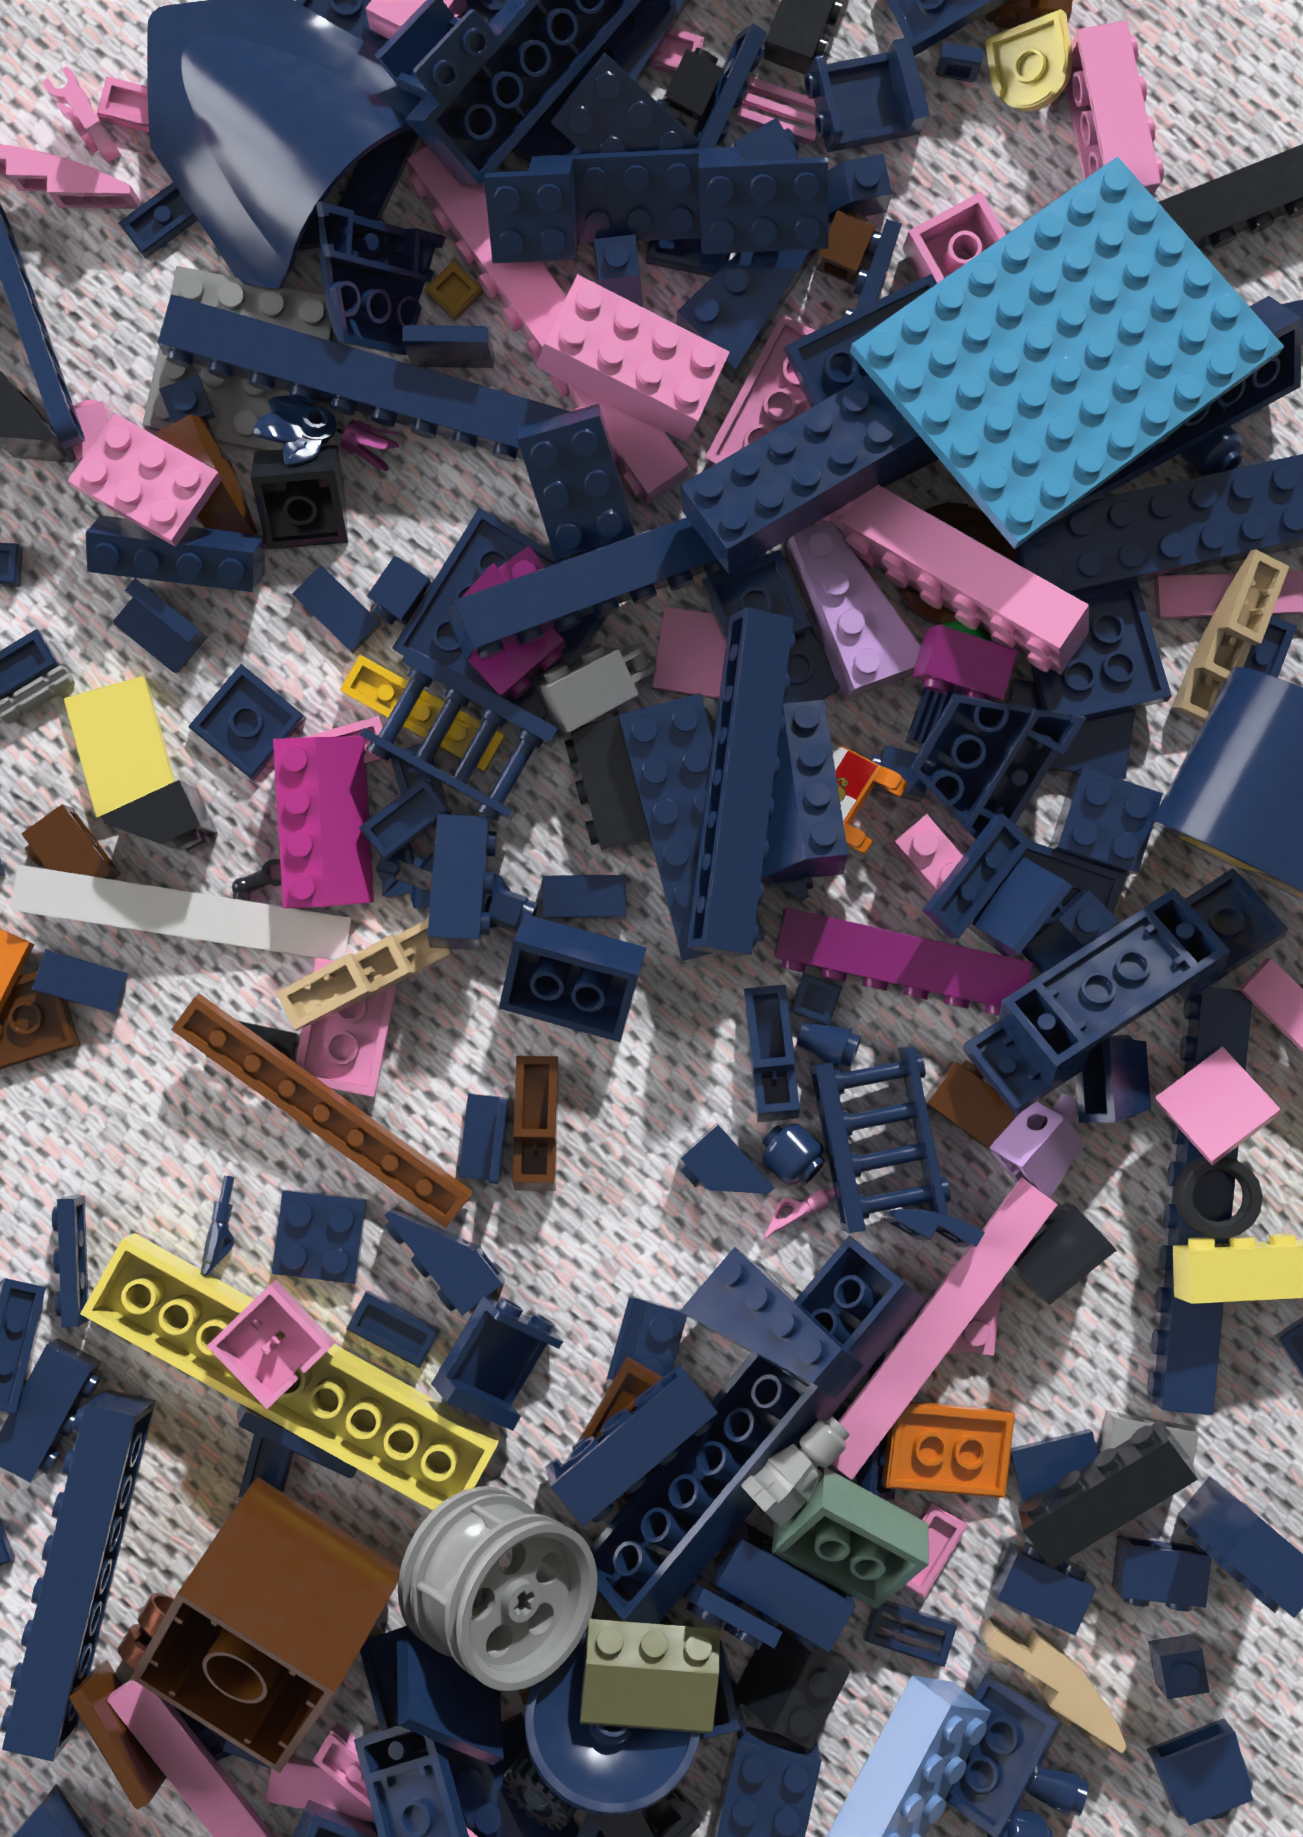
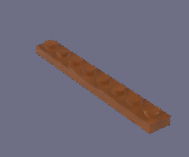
[171,993,473,1228]

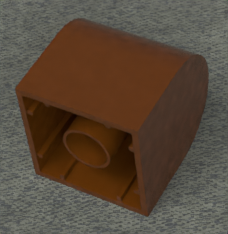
[130,1477,401,1773]

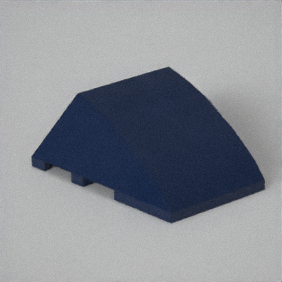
[316,202,446,355]
[910,694,1086,840]

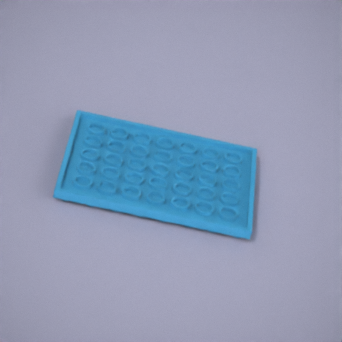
[850,156,1284,549]

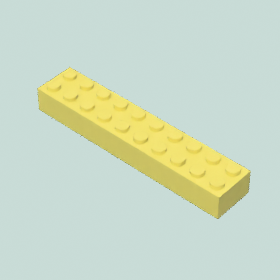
[80,1233,500,1511]

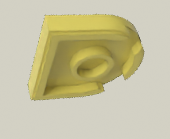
[984,9,1073,112]

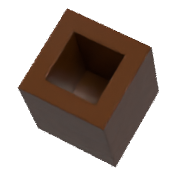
[815,210,876,285]

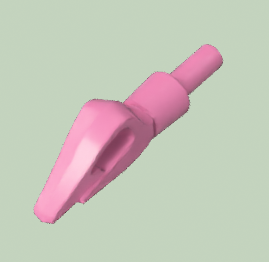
[764,1187,835,1239]

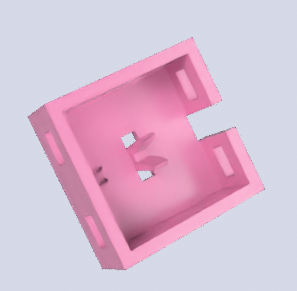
[207,1280,336,1409]

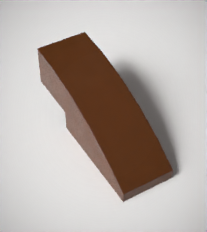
[157,414,258,535]
[512,1056,558,1191]

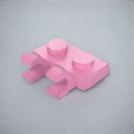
[43,67,121,163]

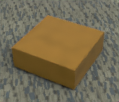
[425,260,483,322]

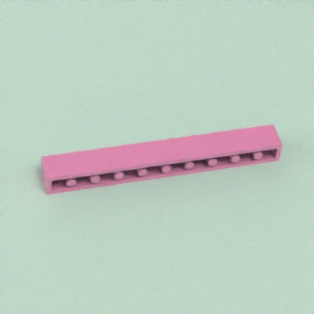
[406,146,689,505]

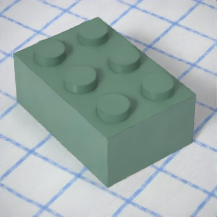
[772,1468,929,1609]

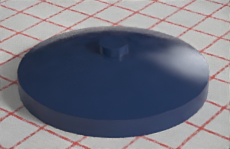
[525,1633,700,1817]

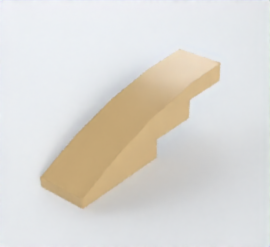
[1171,549,1289,723]
[276,918,454,1031]

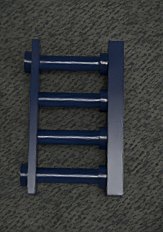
[360,646,560,822]
[809,1046,951,1234]

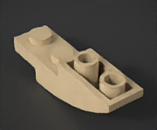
[980,1619,1127,1754]

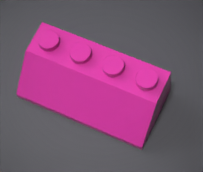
[273,736,374,909]

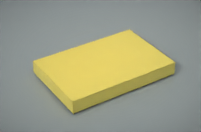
[64,676,176,819]

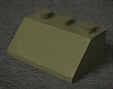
[580,1619,720,1734]

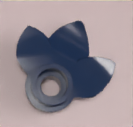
[253,395,337,467]

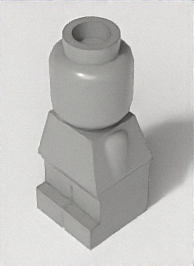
[741,1416,850,1527]

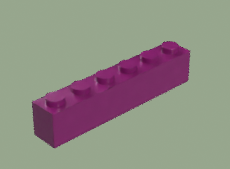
[773,908,1033,1016]

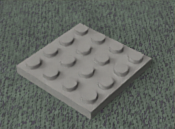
[142,266,333,451]

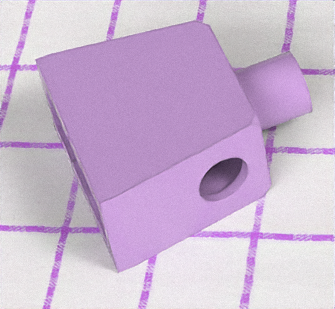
[990,1094,1082,1198]

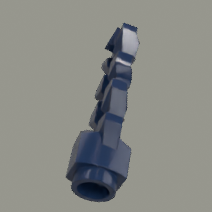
[376,844,539,933]

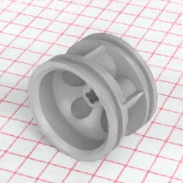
[398,1486,597,1691]

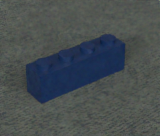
[85,515,265,592]

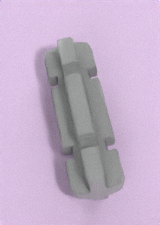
[0,666,75,724]

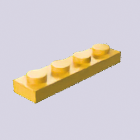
[340,655,506,773]

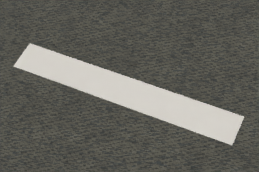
[10,864,351,961]

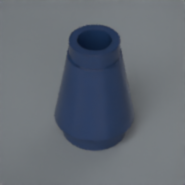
[796,1022,861,1068]
[1026,1767,1089,1817]

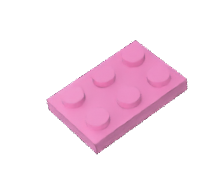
[67,413,222,547]
[295,957,399,1097]

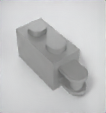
[533,642,656,733]

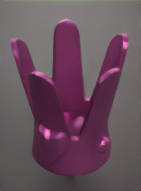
[336,419,399,471]

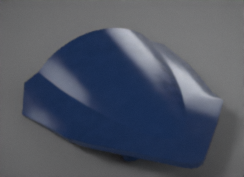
[147,0,423,289]

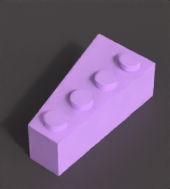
[784,521,921,700]

